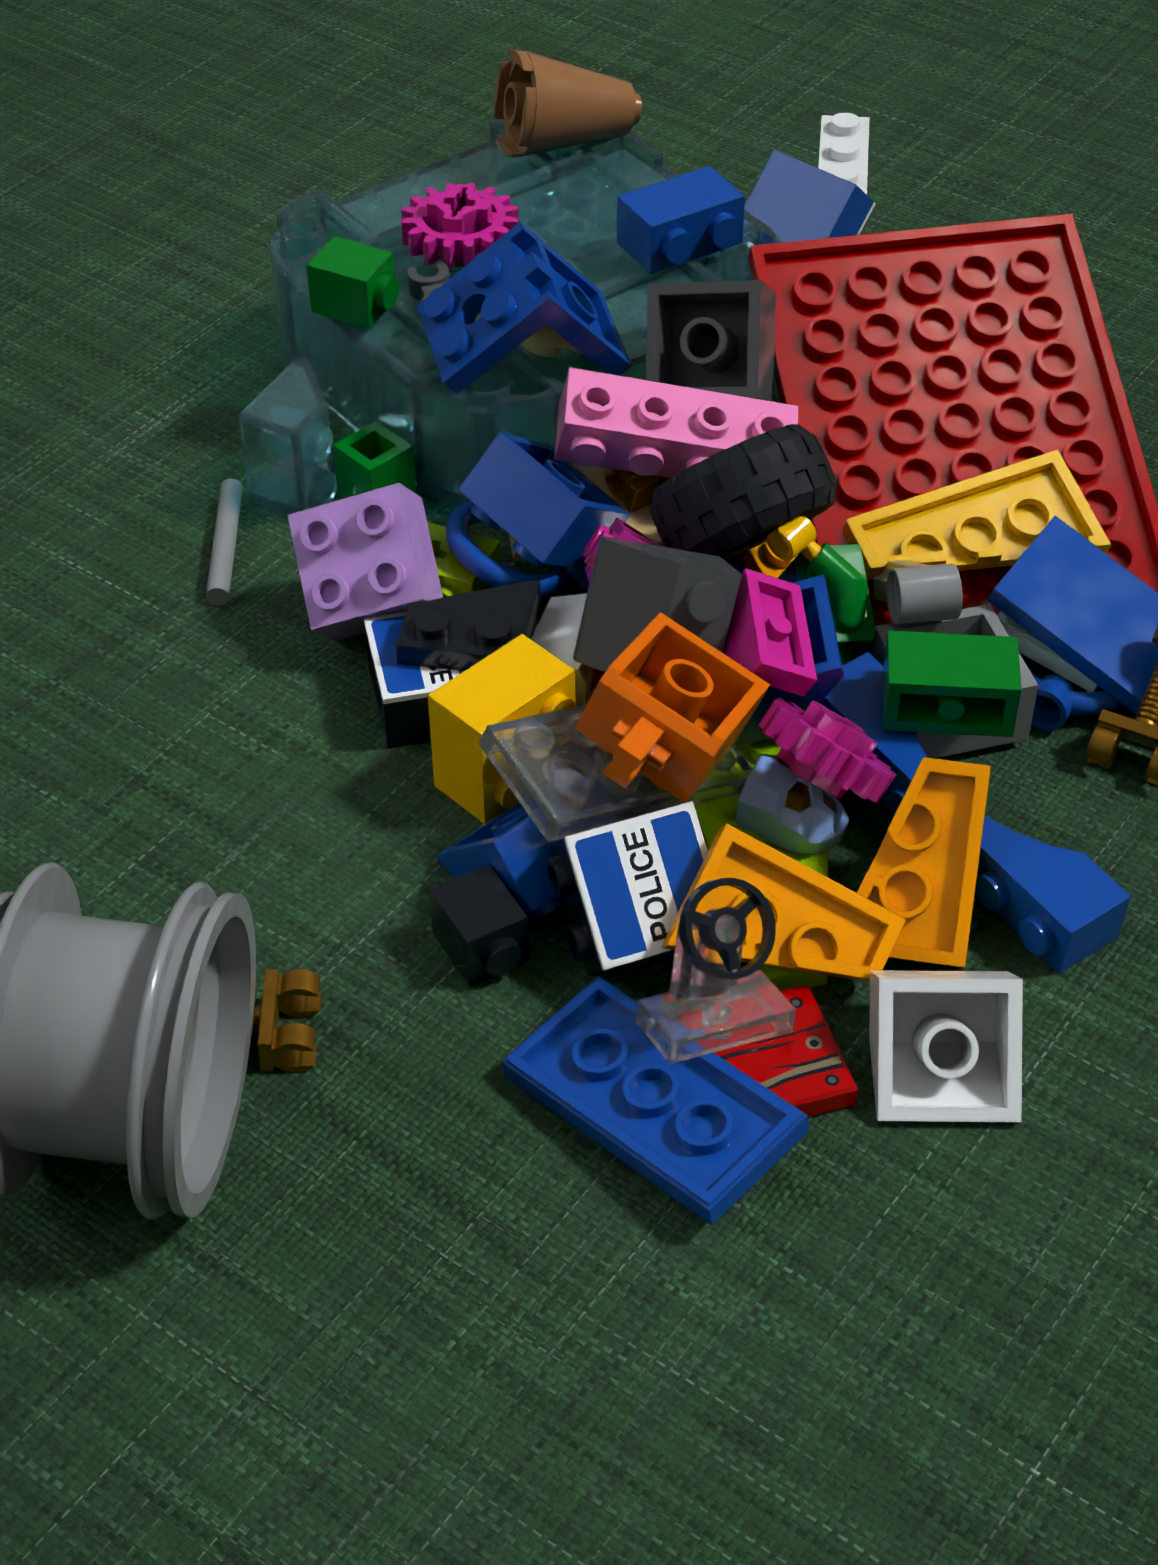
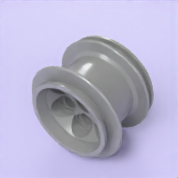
[0,862,256,1220]

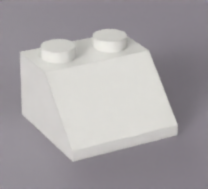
[869,970,1023,1122]

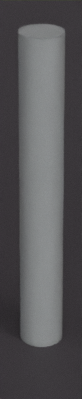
[206,479,243,606]

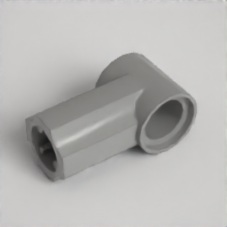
[874,560,963,624]

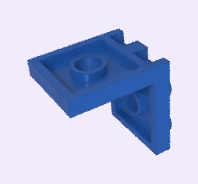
[417,222,632,394]

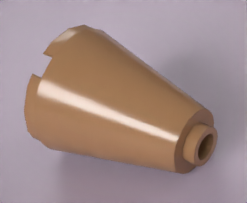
[494,49,642,157]

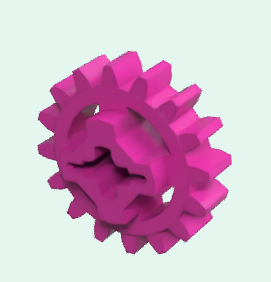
[401,182,519,270]
[758,698,896,803]

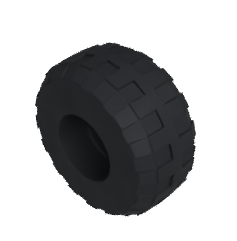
[650,424,838,560]

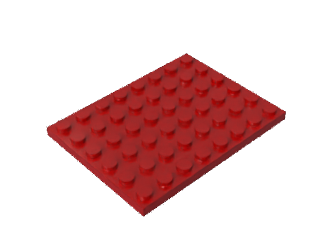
[748,214,1158,649]

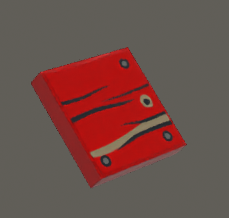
[677,985,858,1117]

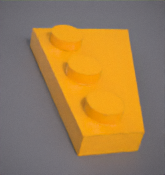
[661,823,906,983]

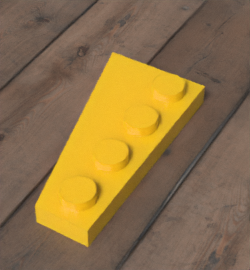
[842,450,1111,580]

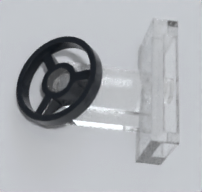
[636,878,796,1064]

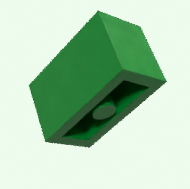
[882,630,1021,737]

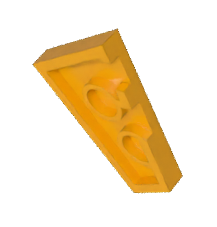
[857,757,991,968]

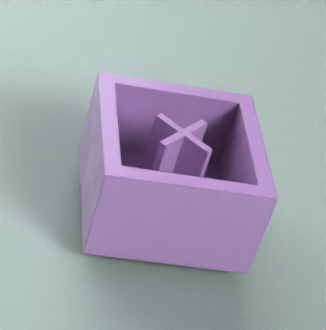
[288,483,443,641]

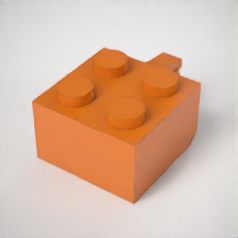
[574,612,770,803]

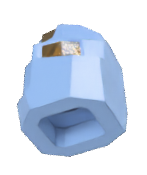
[735,754,850,854]

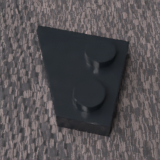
[396,580,541,671]

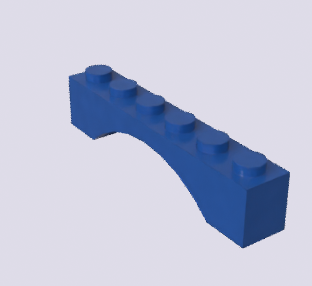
[820,652,1131,974]

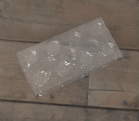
[478,705,752,842]

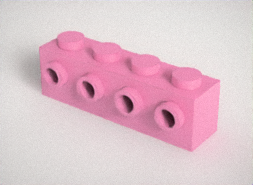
[554,367,798,478]

